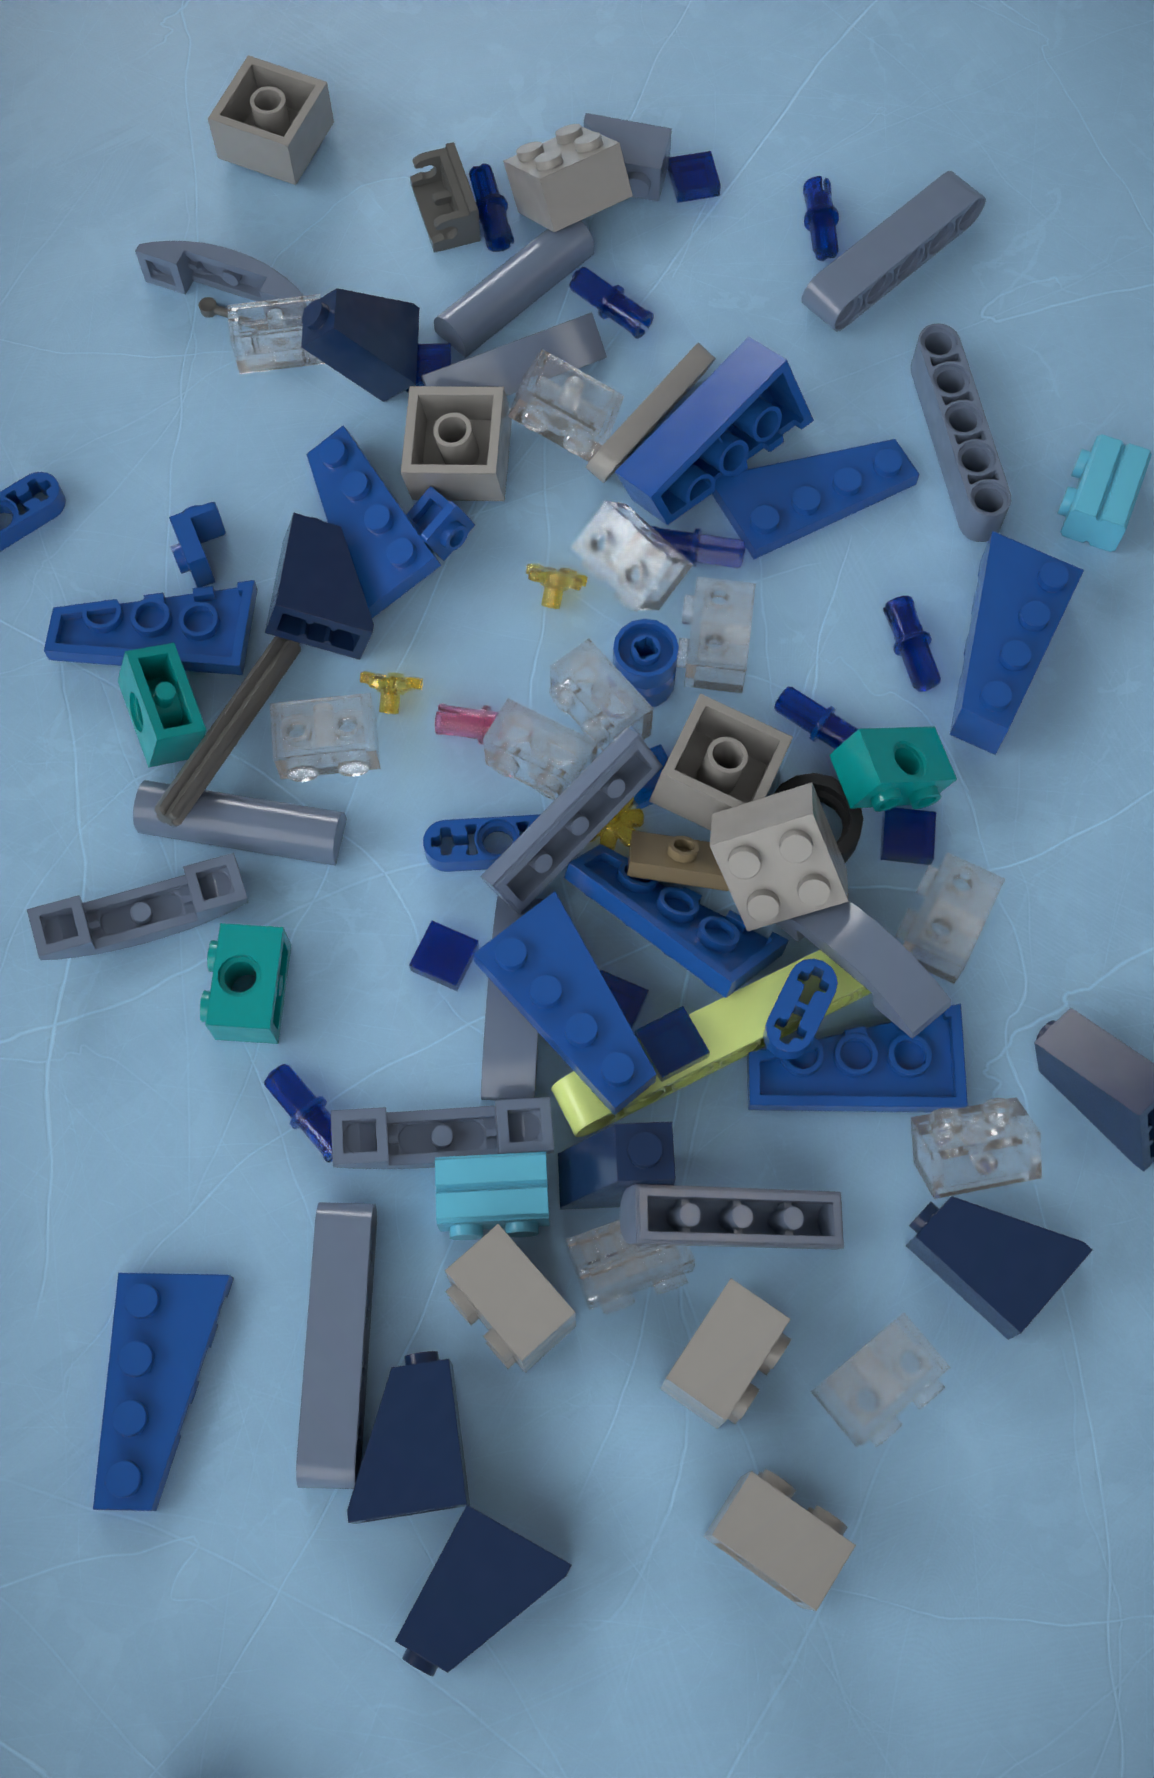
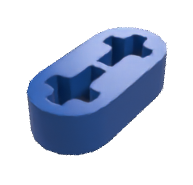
[763,959,838,1060]

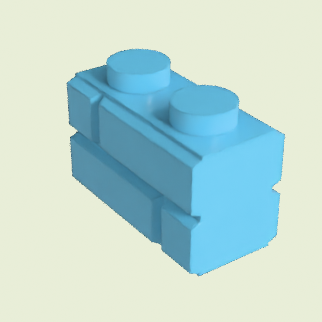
[1057,434,1152,552]
[435,1152,550,1240]

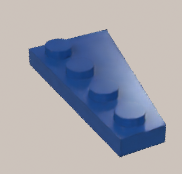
[306,425,442,618]
[712,439,919,560]
[44,580,258,675]
[564,844,789,998]
[473,891,657,1116]
[747,1003,968,1113]
[93,1273,234,1511]

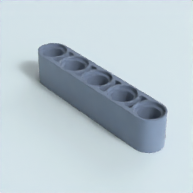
[801,171,986,332]
[910,324,1012,542]
[296,1202,377,1489]

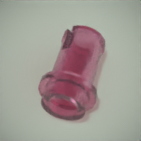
[435,703,501,745]

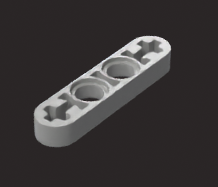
[586,343,716,483]

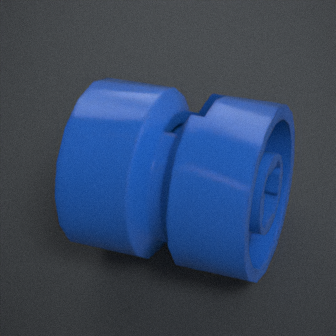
[612,619,679,709]

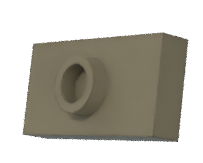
[627,830,729,891]

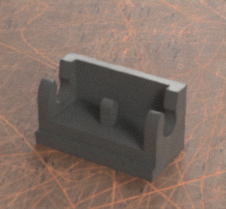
[410,142,481,253]

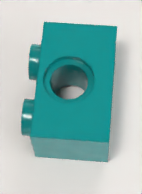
[118,643,207,768]
[829,726,957,812]
[200,923,291,1044]

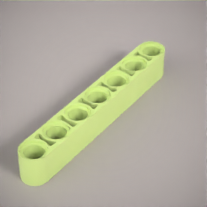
[551,950,871,1137]

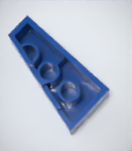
[615,337,814,525]
[950,531,1084,755]

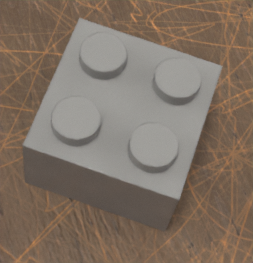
[208,55,334,185]
[503,124,633,232]
[401,386,512,501]
[649,693,793,830]
[710,782,849,931]
[445,1224,576,1373]
[661,1278,791,1429]
[703,1469,856,1611]

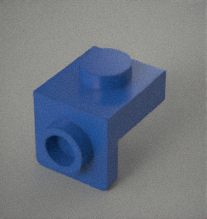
[407,486,475,561]
[169,502,226,588]

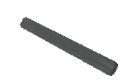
[155,636,301,827]

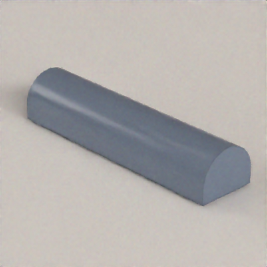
[434,220,594,358]
[480,728,663,914]
[133,780,347,866]
[619,1184,844,1250]

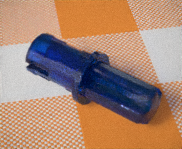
[469,163,514,252]
[803,176,839,261]
[569,267,654,339]
[648,526,746,569]
[883,596,941,692]
[774,686,858,749]
[264,1064,333,1163]

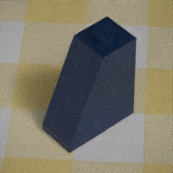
[301,288,420,402]
[265,513,374,660]
[1034,1008,1154,1172]
[558,1122,676,1210]
[906,1196,1093,1340]
[347,1351,470,1524]
[395,1505,572,1676]

